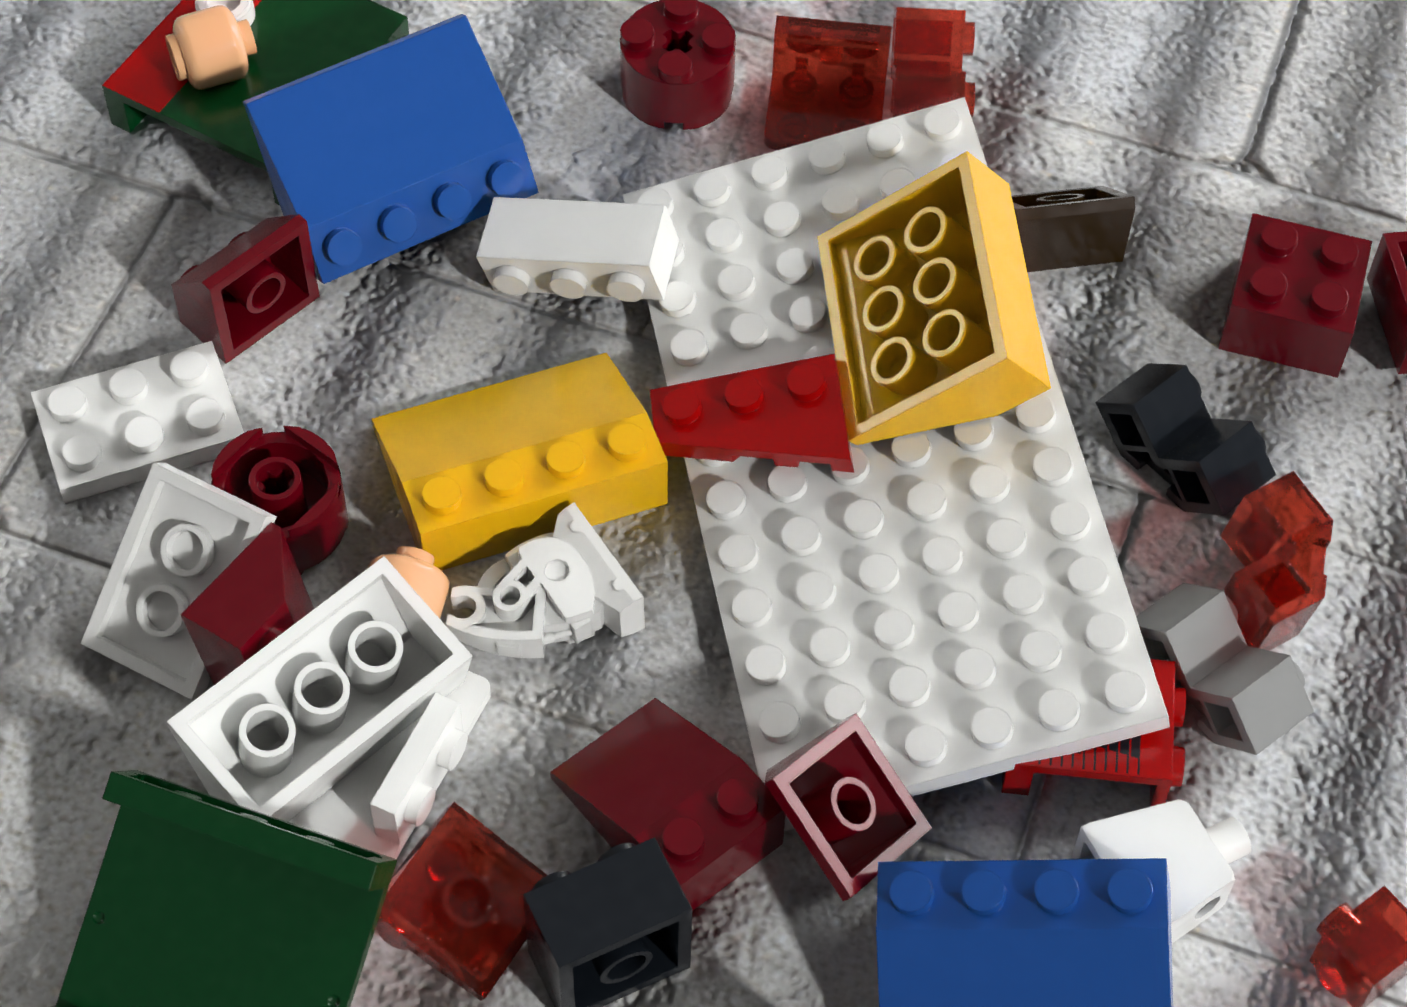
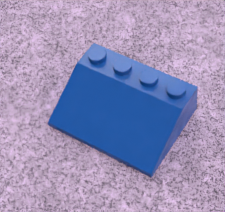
[243,14,539,284]
[876,858,1173,1007]

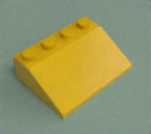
[817,151,1051,445]
[371,352,668,571]

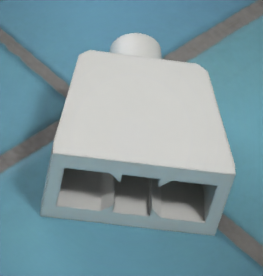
[1072,799,1251,943]

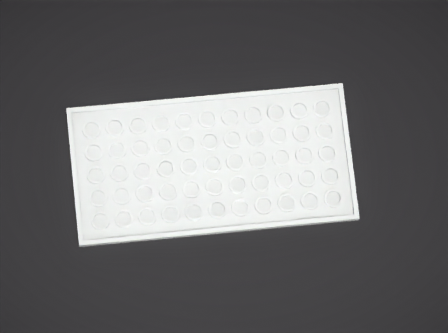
[623,97,1170,831]

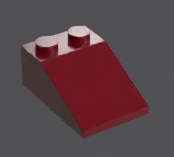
[550,698,786,911]

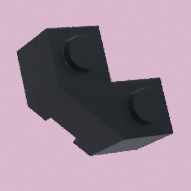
[1095,363,1276,516]

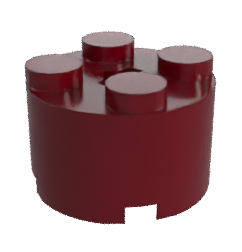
[620,0,736,130]
[211,426,349,575]

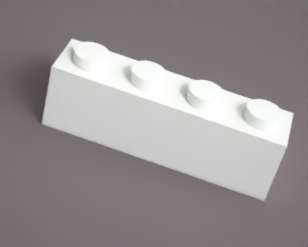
[167,556,473,822]

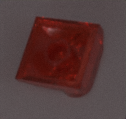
[376,802,547,1001]

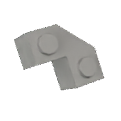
[1136,583,1314,755]

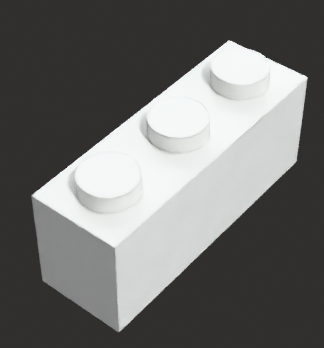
[476,197,679,302]

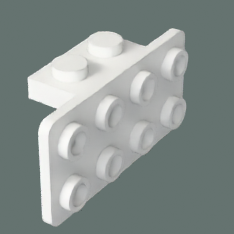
[289,671,491,859]

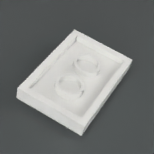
[31,341,244,504]
[80,463,277,700]

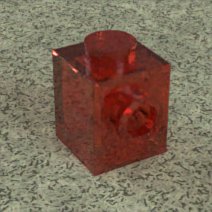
[1309,885,1407,1007]

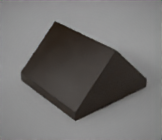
[1012,186,1135,272]

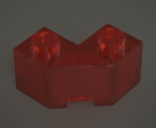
[890,6,975,118]
[1220,471,1333,651]

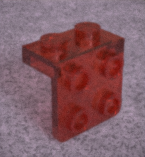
[764,15,892,150]

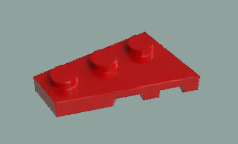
[650,353,854,473]

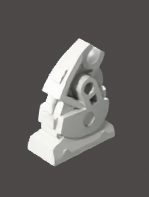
[446,502,645,658]

